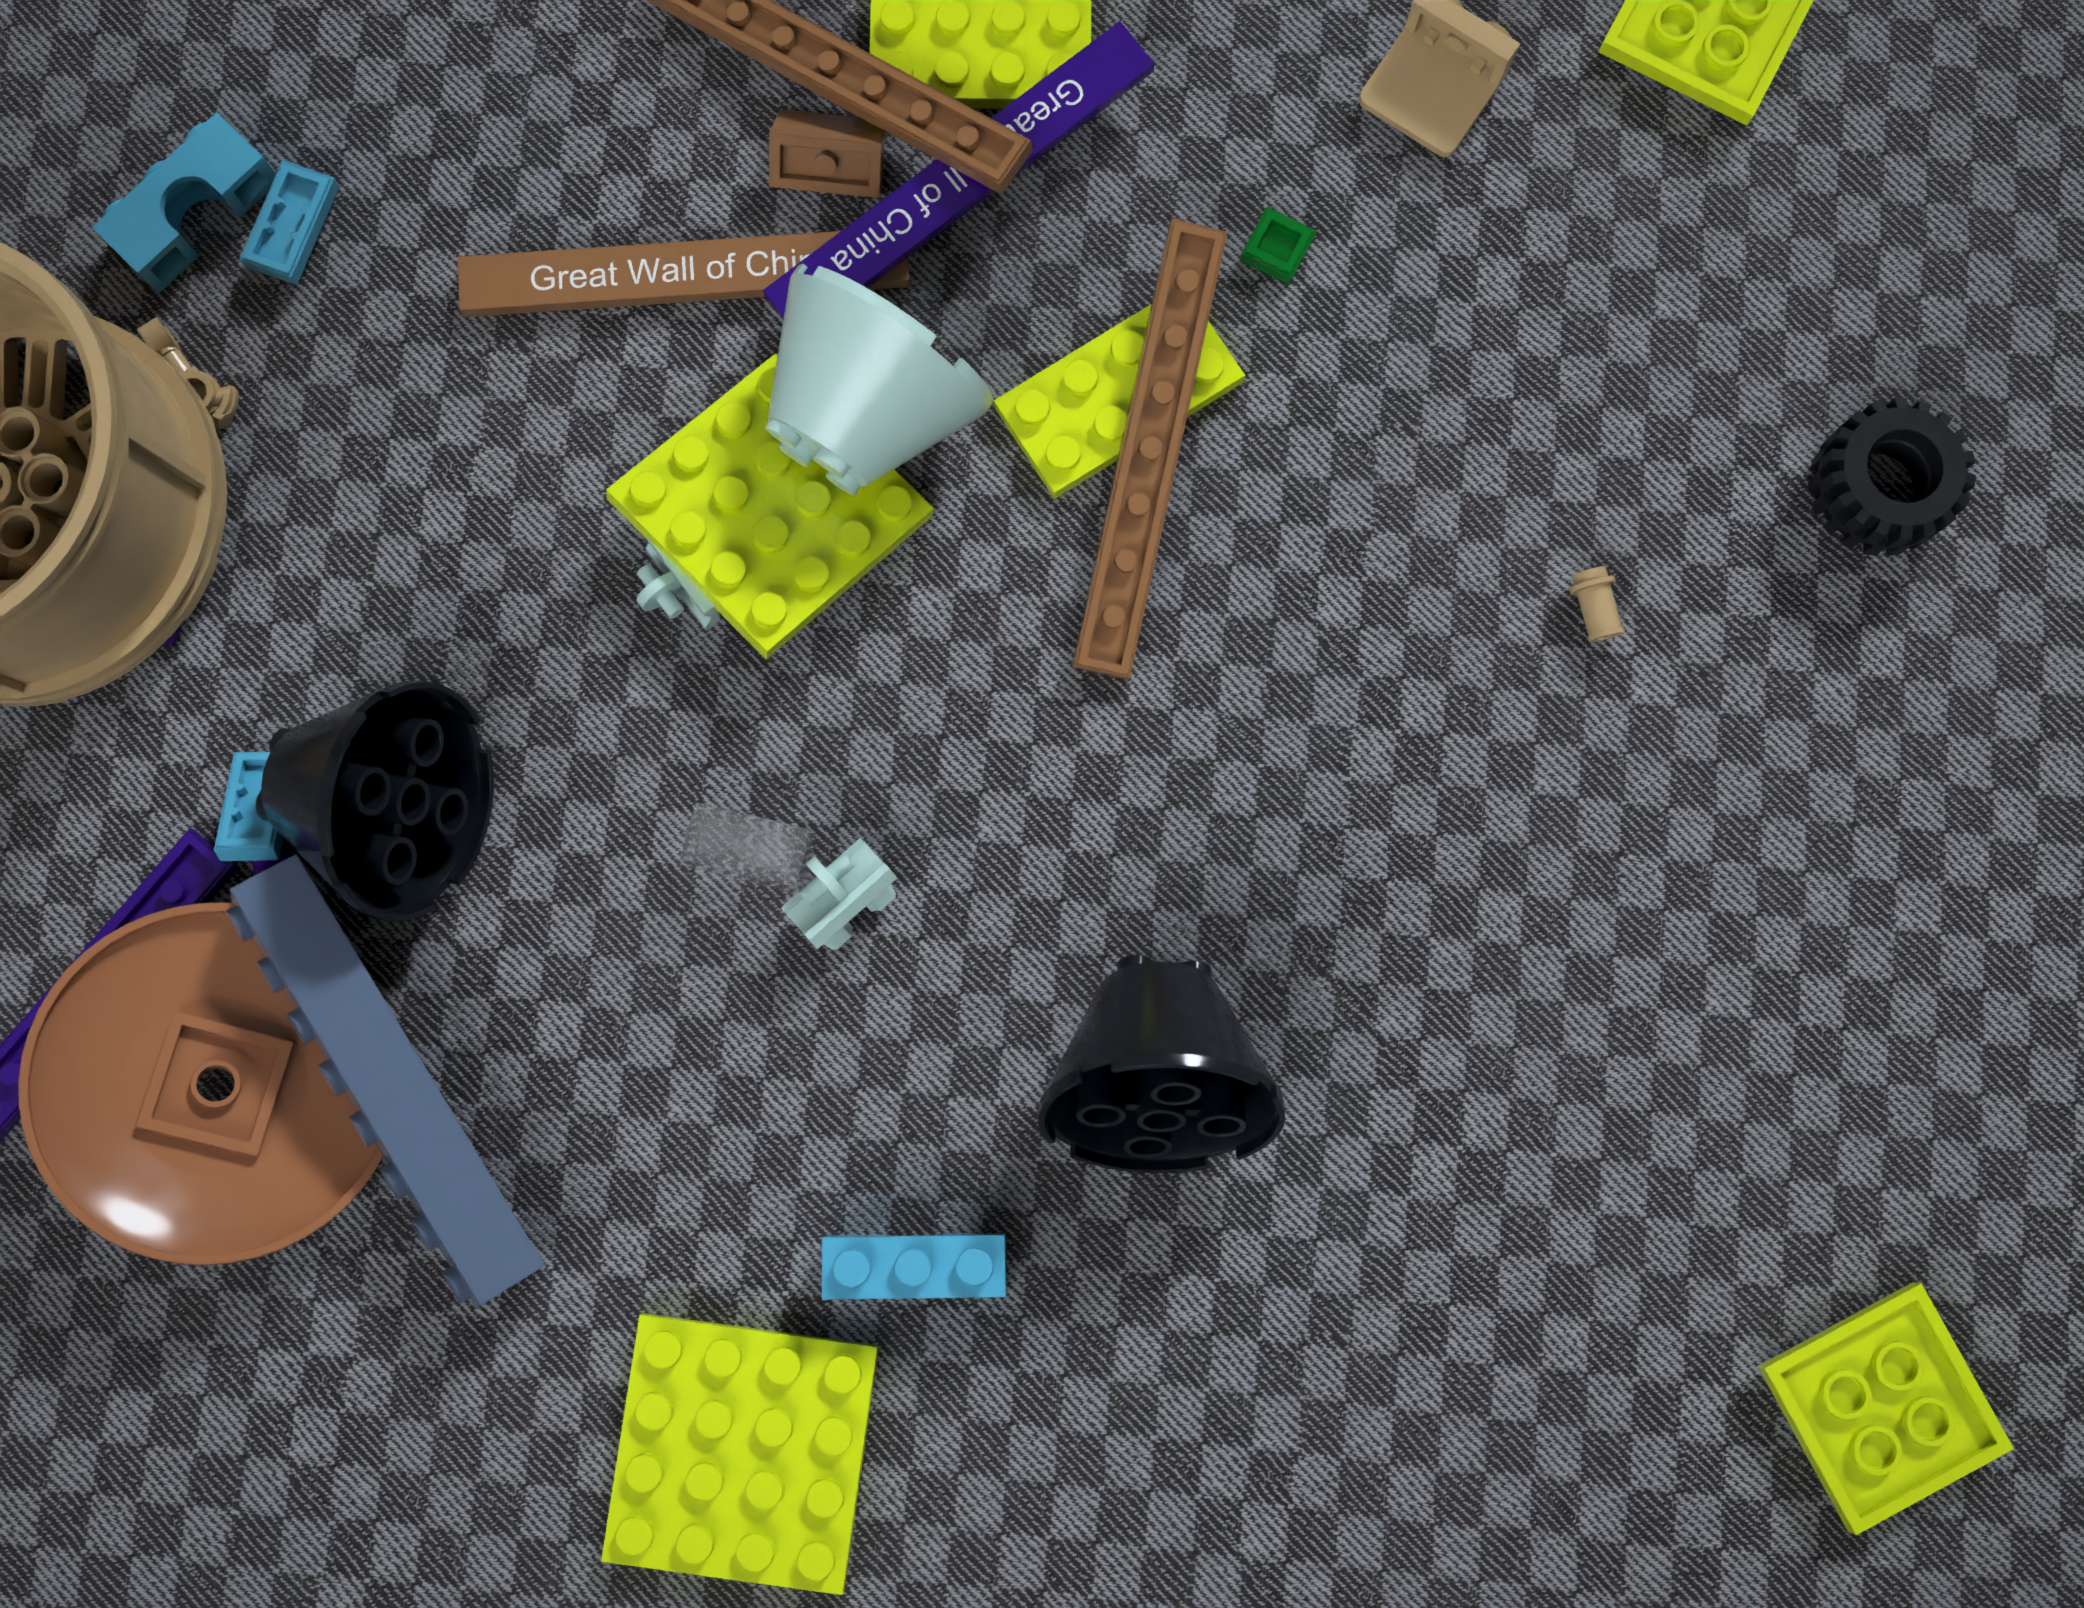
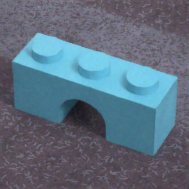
[92,112,276,294]
[822,1233,1007,1300]

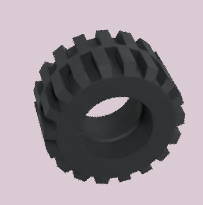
[1808,398,1976,556]

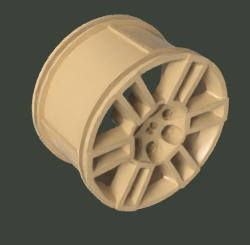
[0,242,227,707]

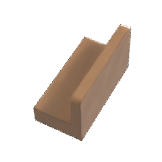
[769,110,888,198]

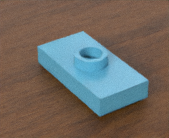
[239,160,340,285]
[214,752,283,861]

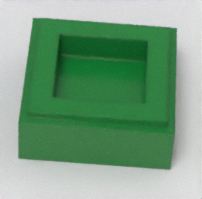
[1240,207,1317,285]

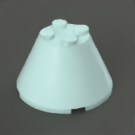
[765,264,993,496]

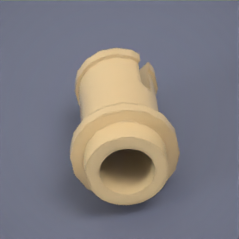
[1569,566,1625,643]

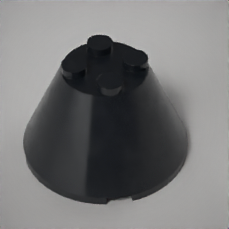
[256,681,494,921]
[1038,955,1285,1173]

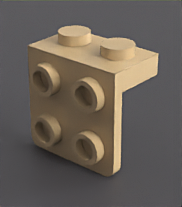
[1359,0,1521,157]

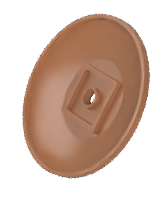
[18,902,383,1266]

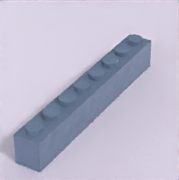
[225,854,545,1309]

